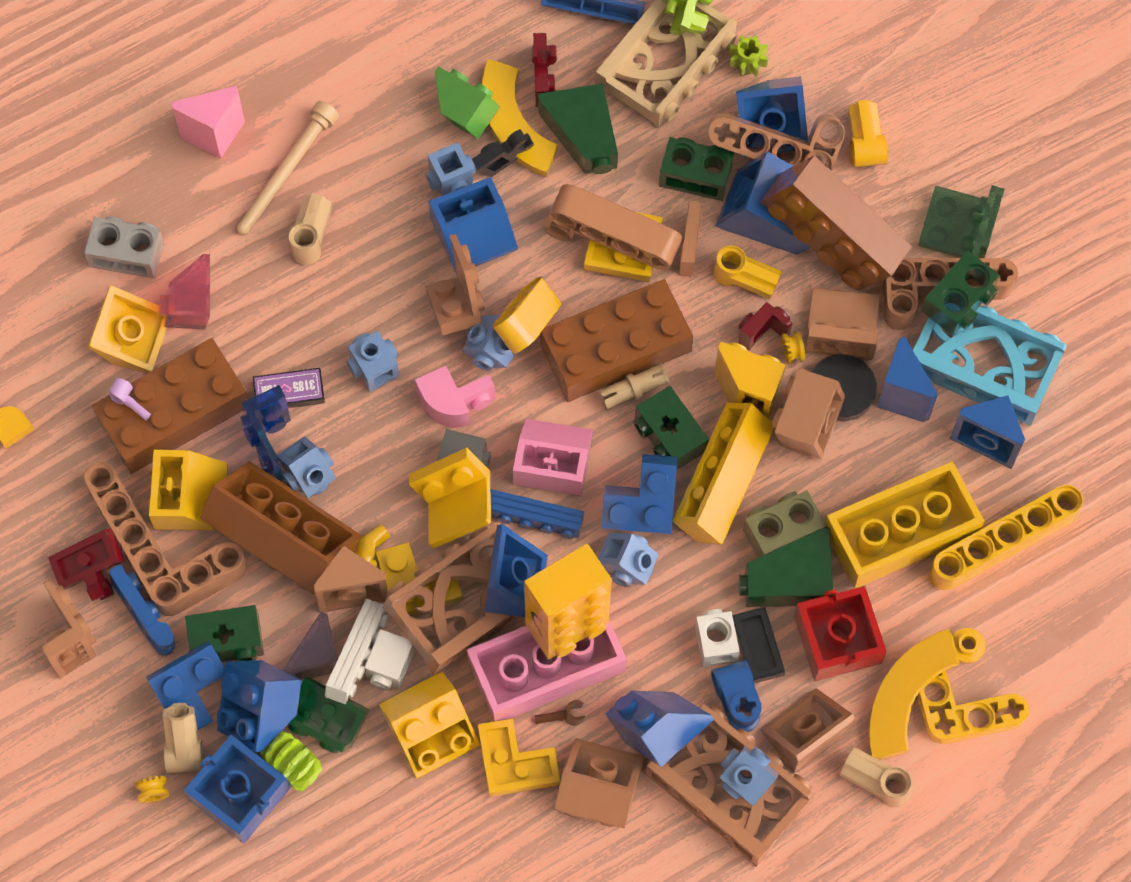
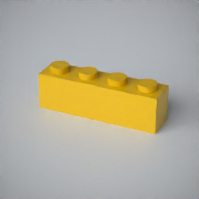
[672,402,774,545]

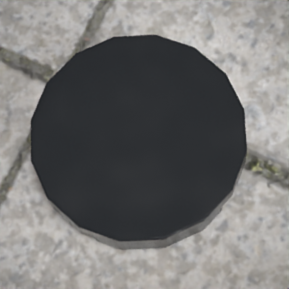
[812,354,877,422]

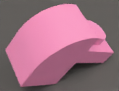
[415,366,495,427]

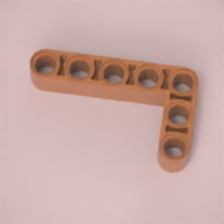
[84,462,247,616]

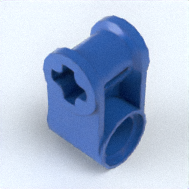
[711,660,762,733]

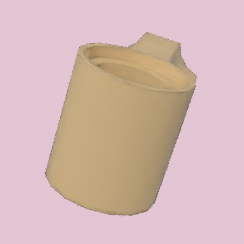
[288,193,333,265]
[163,703,204,774]
[840,747,913,807]

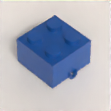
[184,735,290,844]

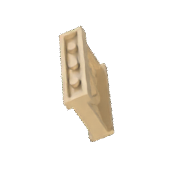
[595,0,738,128]

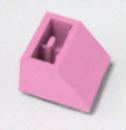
[513,419,593,496]

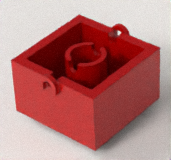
[794,586,887,682]

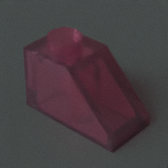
[159,254,210,330]

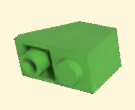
[435,66,500,139]

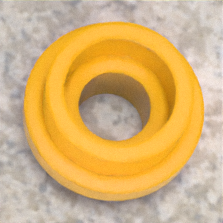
[952,628,986,663]

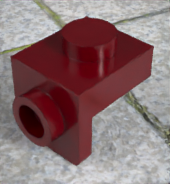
[738,301,793,351]

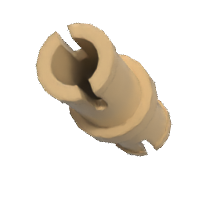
[598,363,670,410]

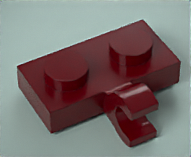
[531,33,557,107]
[48,529,124,601]

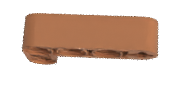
[707,113,845,171]
[544,184,682,270]
[882,258,1018,330]

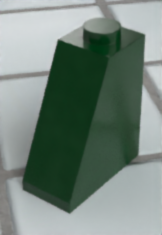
[538,83,618,174]
[739,528,833,607]

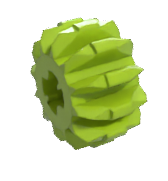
[260,731,322,791]

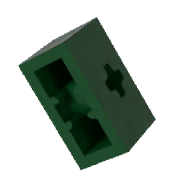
[633,386,709,470]
[185,605,264,662]

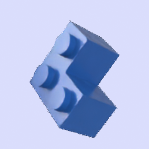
[601,454,677,534]

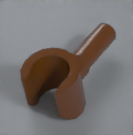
[534,700,585,726]

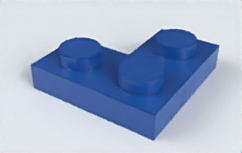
[146,641,225,731]

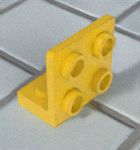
[409,447,491,548]

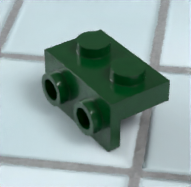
[288,677,370,753]

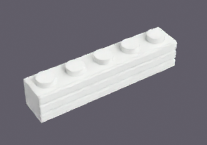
[325,599,388,704]

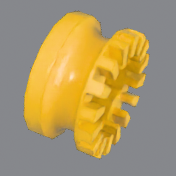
[781,331,805,364]
[135,776,170,803]

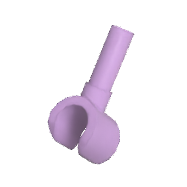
[110,378,151,421]

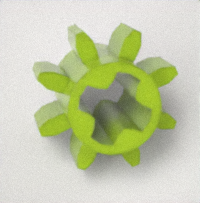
[729,35,769,77]

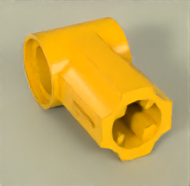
[848,100,888,167]
[713,245,782,300]

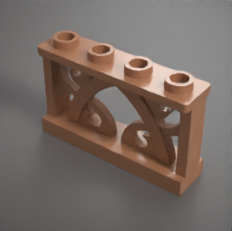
[383,522,517,676]
[646,703,814,867]

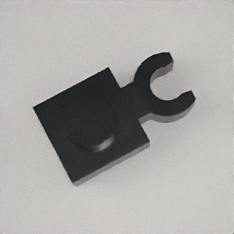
[472,129,534,177]

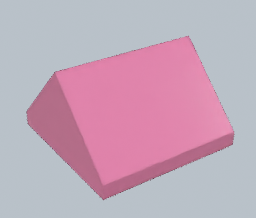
[171,86,245,159]

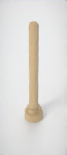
[237,101,339,235]

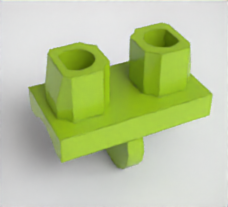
[661,0,713,36]

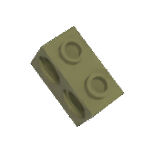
[743,490,827,558]

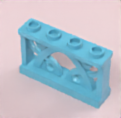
[913,303,1067,426]

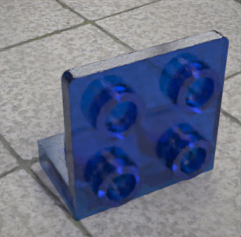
[240,385,291,482]

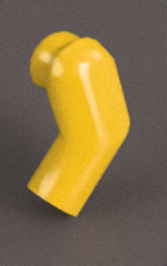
[355,524,391,567]

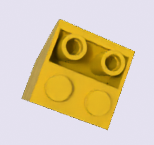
[714,341,786,419]
[149,450,228,531]
[379,672,480,779]

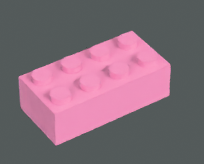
[467,621,627,722]

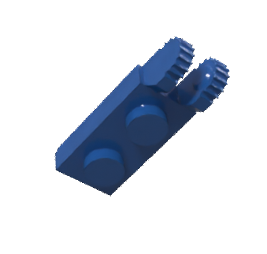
[109,564,175,657]

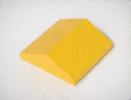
[87,285,172,373]

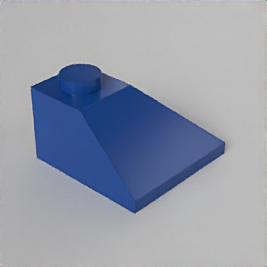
[736,76,808,157]

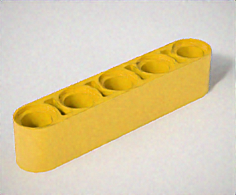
[929,485,1083,590]

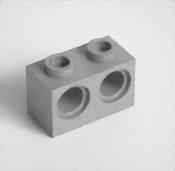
[84,216,164,279]

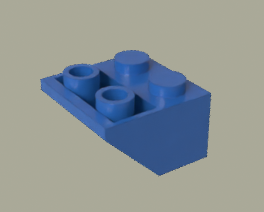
[429,177,518,274]
[217,660,301,752]

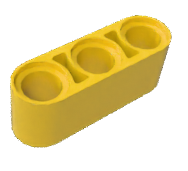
[492,276,562,354]

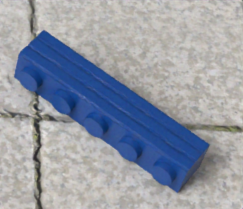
[541,0,646,24]
[490,489,584,539]

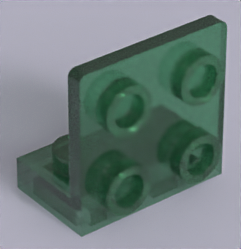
[918,185,1005,258]

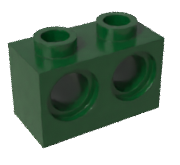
[659,137,734,201]
[921,250,1000,336]

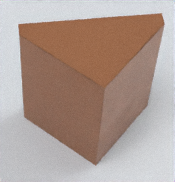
[314,546,388,613]
[761,688,855,774]

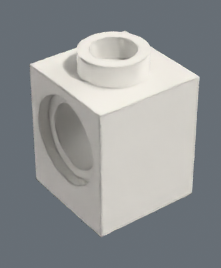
[695,609,740,667]
[365,629,415,690]

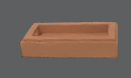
[679,201,702,277]

